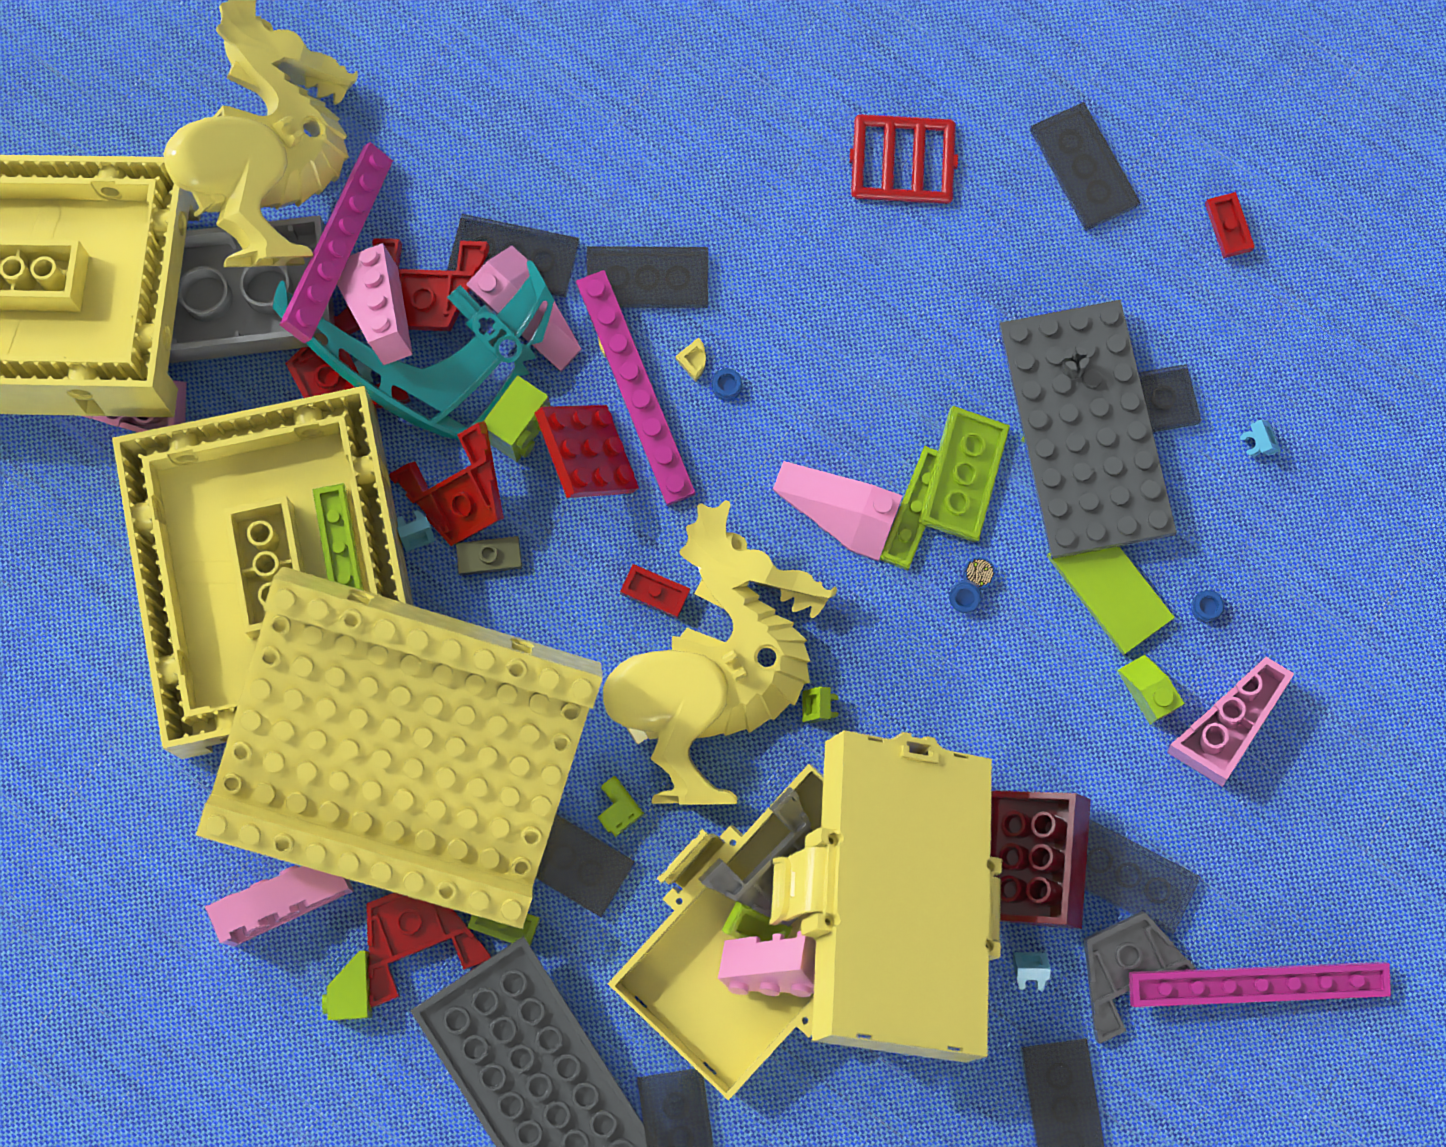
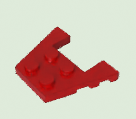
[372,238,490,331]
[285,304,411,409]
[388,421,504,546]
[366,892,491,1008]

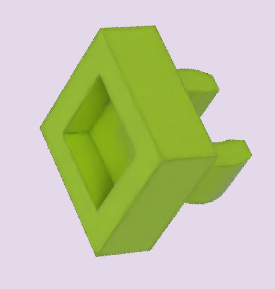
[802,686,839,723]

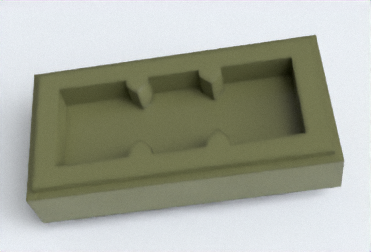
[456,536,522,576]

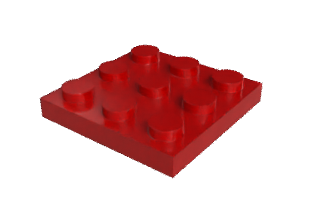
[534,405,639,498]

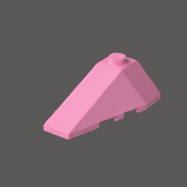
[466,246,582,372]
[773,461,902,561]

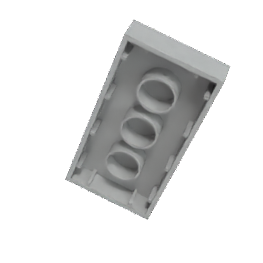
[169,215,335,363]

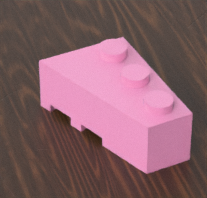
[718,931,816,997]

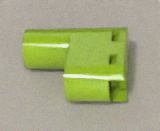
[597,776,645,837]

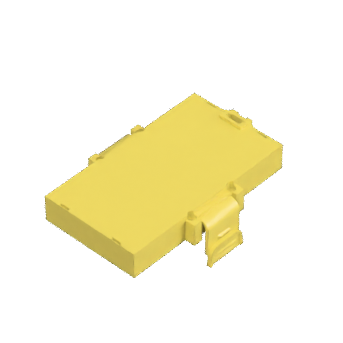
[769,730,1002,1063]
[608,764,824,1100]

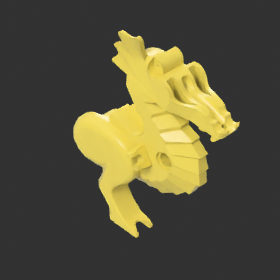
[163,0,358,267]
[603,500,837,805]

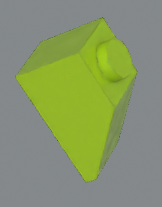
[1117,655,1185,725]
[322,951,372,1021]

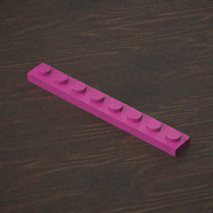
[279,142,393,344]
[576,270,696,506]
[1129,962,1391,1007]

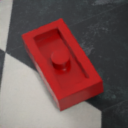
[1205,192,1255,259]
[620,564,690,619]

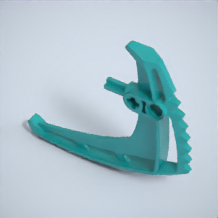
[273,260,554,440]

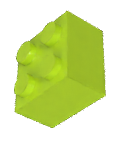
[484,375,551,463]

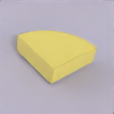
[675,338,706,382]

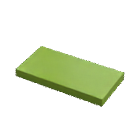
[918,406,1010,543]
[1047,546,1175,656]

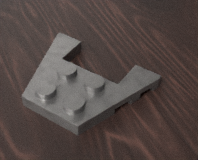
[698,787,813,926]
[1084,911,1196,1043]

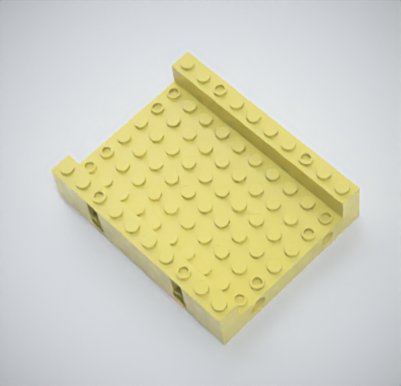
[0,155,201,417]
[112,386,414,759]
[196,567,603,929]

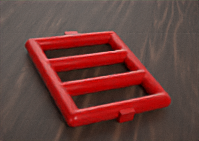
[849,114,958,204]

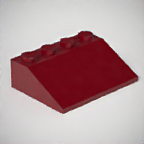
[990,791,1091,929]

